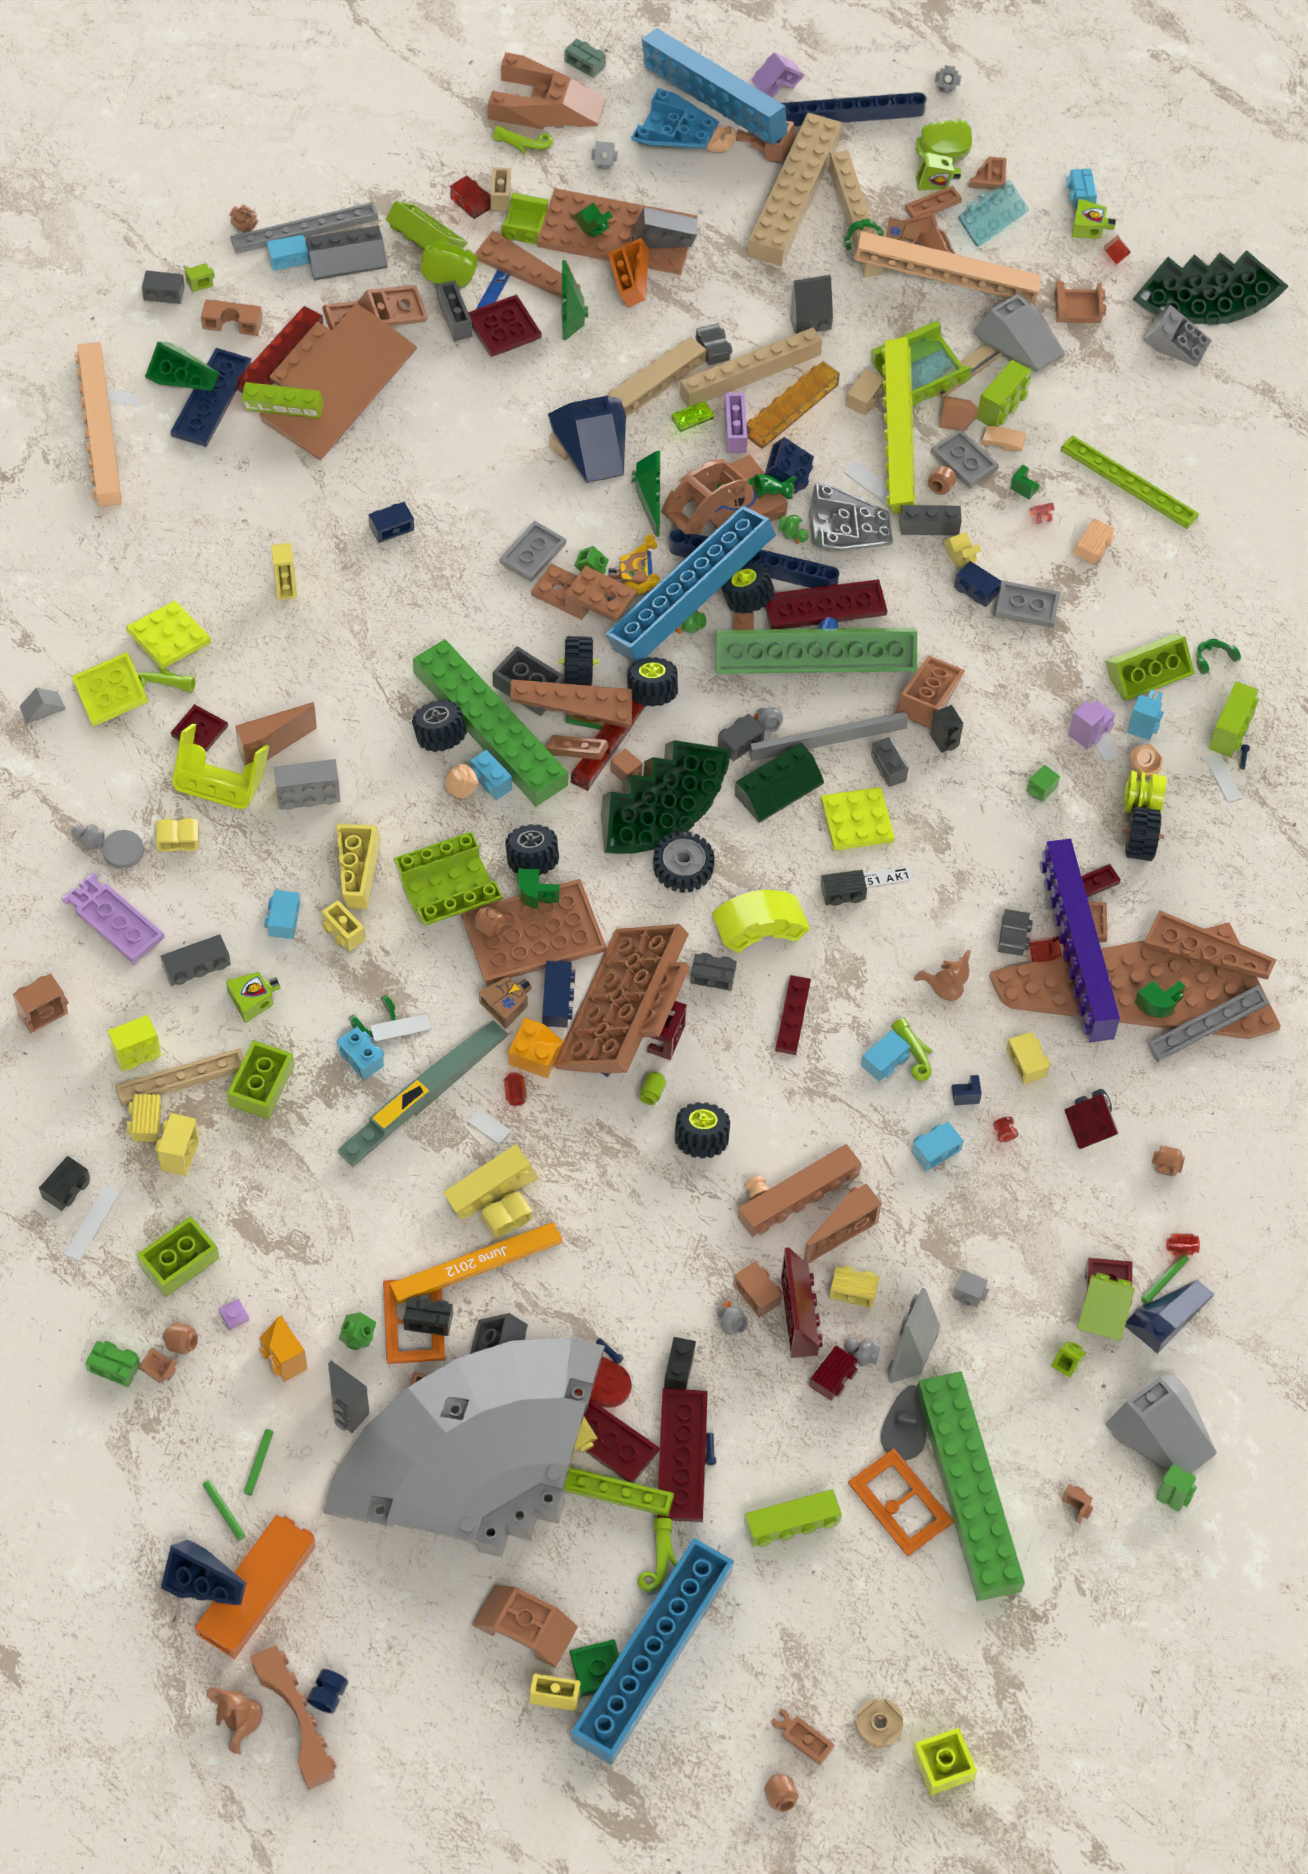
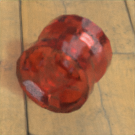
[993,1116,1019,1142]

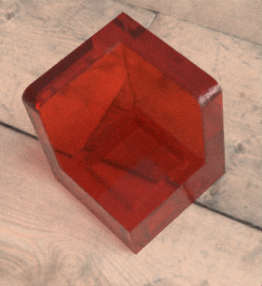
[1104,235,1131,265]
[1029,936,1062,962]

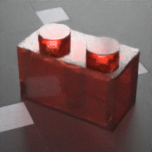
[450,175,491,219]

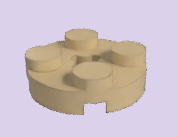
[855,1699,904,1749]

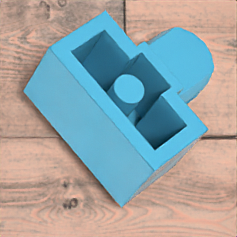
[1127,689,1164,741]

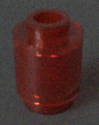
[503,1072,527,1106]
[1166,1233,1200,1255]

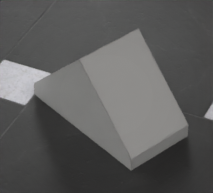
[20,688,66,724]

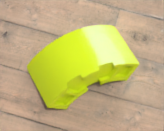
[712,890,810,953]

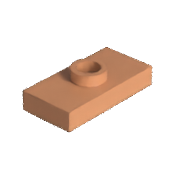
[1089,902,1107,942]

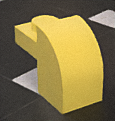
[943,532,981,568]

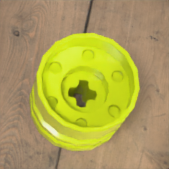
[1123,771,1167,814]

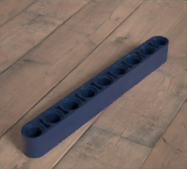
[781,92,926,127]
[669,530,839,588]

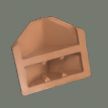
[939,396,978,432]

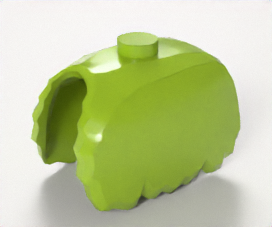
[915,119,972,164]
[420,240,478,289]

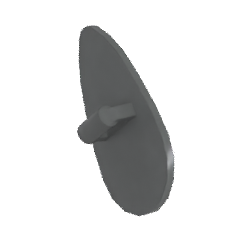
[881,1385,927,1460]

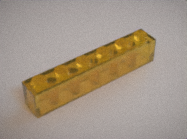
[747,361,840,449]

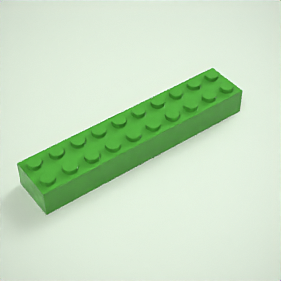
[715,628,918,674]
[413,639,568,807]
[916,1371,1025,1601]

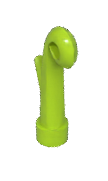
[493,125,554,154]
[137,667,196,693]
[891,1017,933,1081]
[637,1518,677,1592]

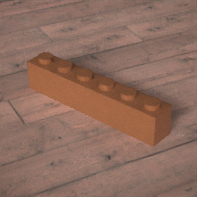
[738,1144,862,1237]

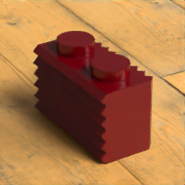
[809,1345,858,1401]

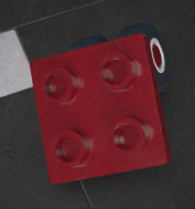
[1064,1089,1118,1149]

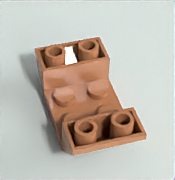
[473,1585,578,1668]

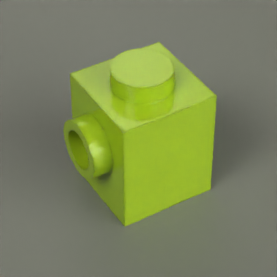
[1051,1341,1087,1378]

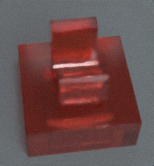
[1030,502,1055,524]

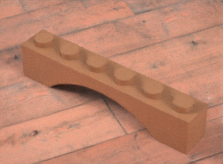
[250,1645,337,1790]

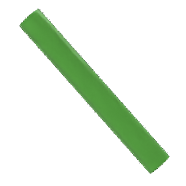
[1141,1254,1189,1305]
[244,1429,274,1496]
[203,1480,246,1541]

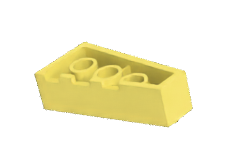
[336,824,381,909]
[443,1144,539,1220]

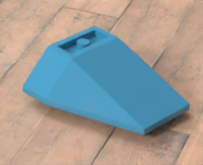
[631,88,719,149]

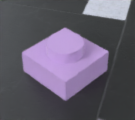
[219,1299,249,1330]

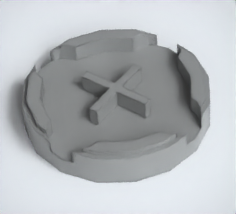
[102,830,144,869]

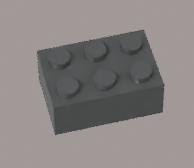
[492,646,565,716]

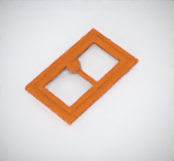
[383,1279,446,1364]
[848,1448,955,1557]

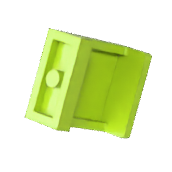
[501,193,548,244]
[1077,1273,1135,1341]

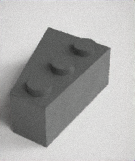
[631,207,697,248]

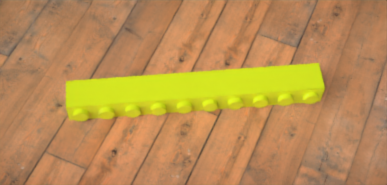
[882,337,916,514]

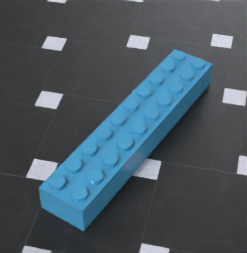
[641,28,788,145]
[605,506,776,662]
[571,1538,734,1765]

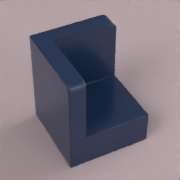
[951,1075,982,1106]

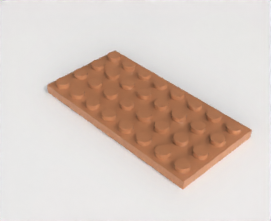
[537,188,698,275]

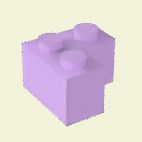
[751,52,805,98]
[1068,700,1115,749]

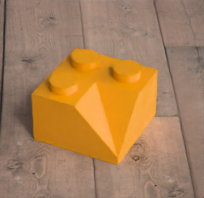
[508,1017,564,1079]
[258,1315,307,1382]

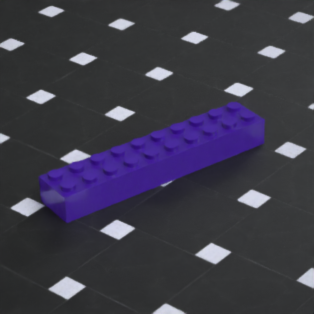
[1039,838,1120,1043]

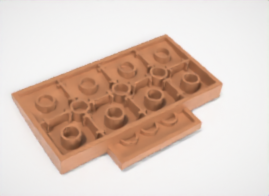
[259,303,417,461]
[553,924,690,1073]

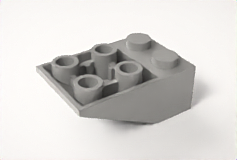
[1143,305,1212,367]

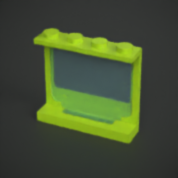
[871,320,971,406]

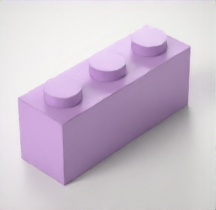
[724,393,748,453]

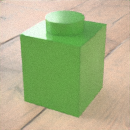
[1027,765,1060,802]

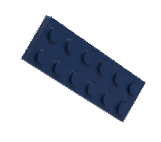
[170,348,252,447]

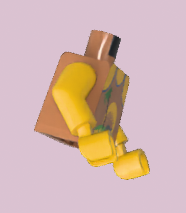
[608,534,661,596]

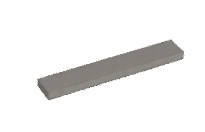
[1147,985,1269,1062]

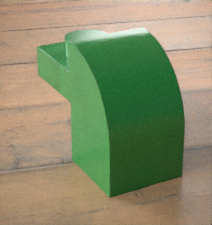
[573,202,613,237]
[518,868,560,909]
[1135,981,1186,1018]

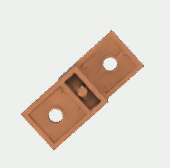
[322,285,428,330]
[531,563,637,623]

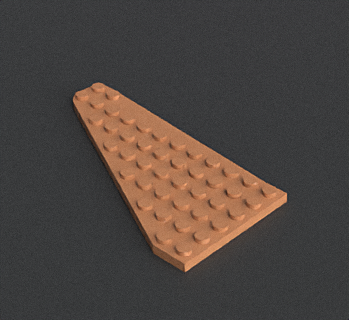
[989,922,1281,1039]

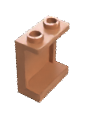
[1054,281,1106,323]

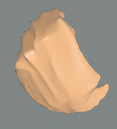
[707,126,736,153]
[1129,744,1163,778]
[445,764,479,799]

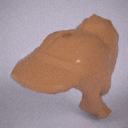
[914,950,971,1001]
[206,1687,263,1754]

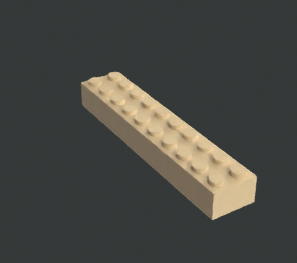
[747,113,842,266]

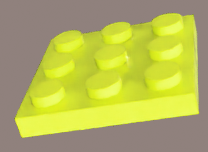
[126,600,211,669]
[72,652,149,727]
[821,787,895,851]

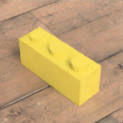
[271,543,297,600]

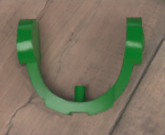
[843,219,884,251]
[1197,639,1241,674]
[349,995,396,1038]

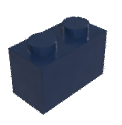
[368,501,415,543]
[954,561,1002,607]

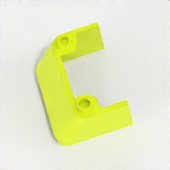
[172,724,269,809]

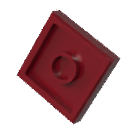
[171,704,228,752]

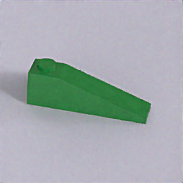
[561,260,588,340]
[145,341,219,391]
[632,451,660,537]

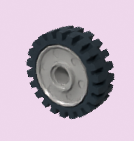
[653,831,715,893]

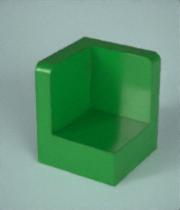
[1010,465,1040,500]

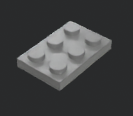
[931,429,999,488]
[500,521,566,582]
[995,580,1060,628]

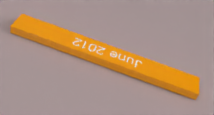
[390,1222,562,1305]

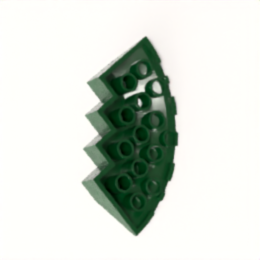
[1132,250,1289,326]
[601,740,731,854]

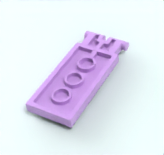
[61,873,165,964]

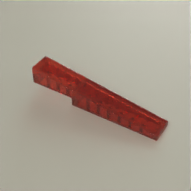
[570,701,646,791]

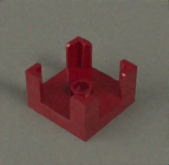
[647,1001,687,1060]
[1084,1258,1133,1307]

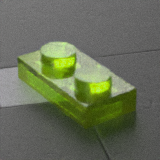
[671,401,714,432]

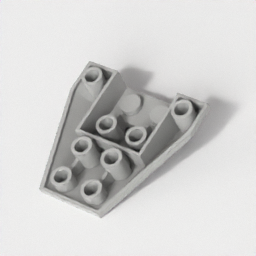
[973,294,1065,372]
[809,483,893,551]
[887,1288,940,1383]
[1105,1373,1217,1473]

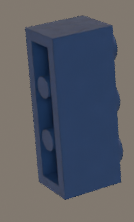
[542,960,576,1028]

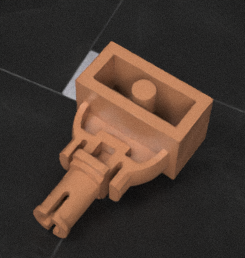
[735,121,795,163]

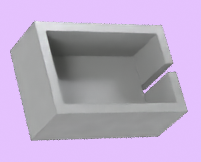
[274,759,341,810]

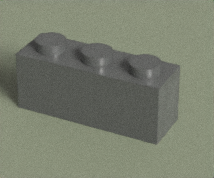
[437,280,472,341]
[900,505,962,536]
[160,934,231,986]

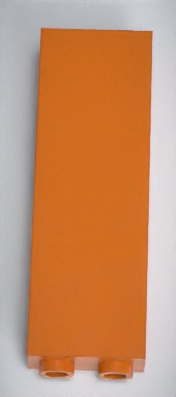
[194,1514,316,1660]

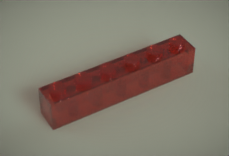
[237,306,324,393]

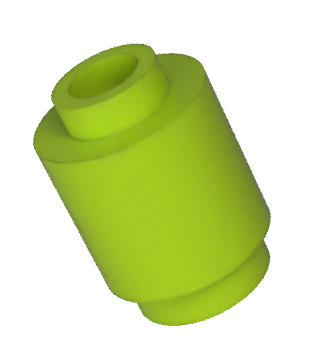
[639,1072,667,1105]

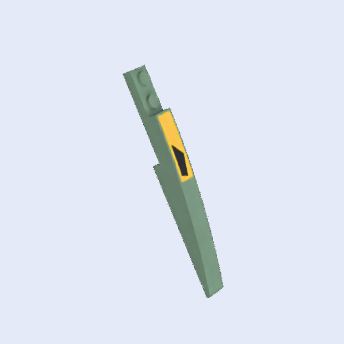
[338,1021,508,1167]

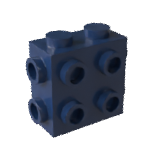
[764,437,814,494]

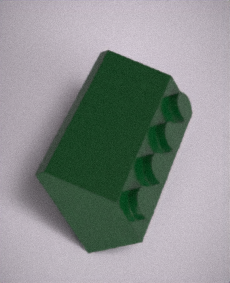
[735,742,824,823]

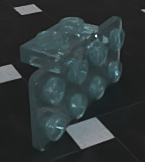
[958,180,1028,247]

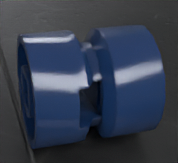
[307,1669,348,1714]

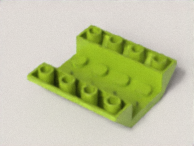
[394,831,503,926]

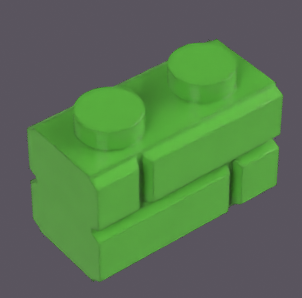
[85,1341,140,1387]
[1156,1464,1197,1512]

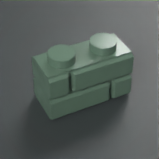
[564,38,606,78]

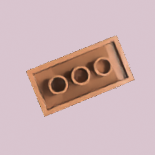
[896,656,965,728]
[235,702,317,766]
[804,1183,882,1264]

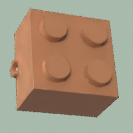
[13,973,69,1033]

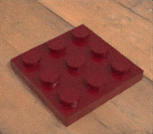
[468,294,542,357]

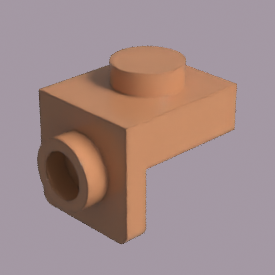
[138,1348,178,1383]
[1062,1484,1094,1524]

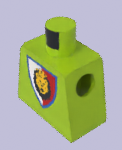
[915,153,961,191]
[1072,199,1116,239]
[226,972,281,1023]

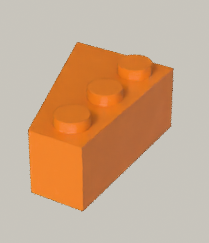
[608,238,650,308]

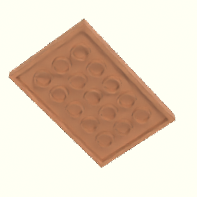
[461,879,607,985]

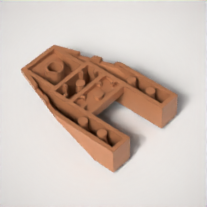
[488,52,606,129]

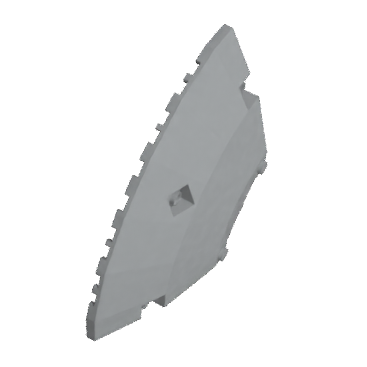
[323,1338,605,1558]

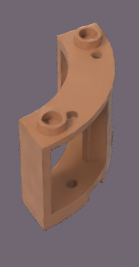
[661,459,748,534]

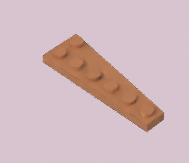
[475,231,581,298]
[510,679,632,728]
[1143,910,1277,980]

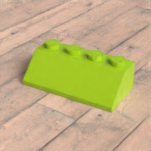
[385,200,468,250]
[1105,634,1195,701]

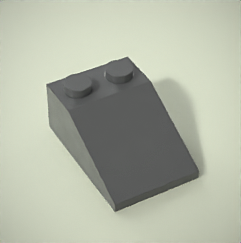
[790,275,833,334]

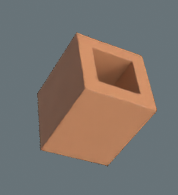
[610,748,643,782]

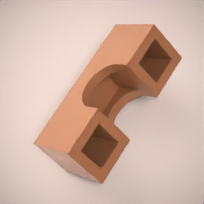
[201,299,263,336]

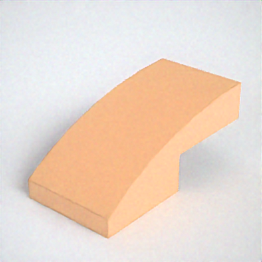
[982,426,1027,451]

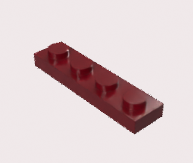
[775,975,811,1055]

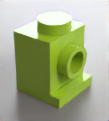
[184,263,215,293]

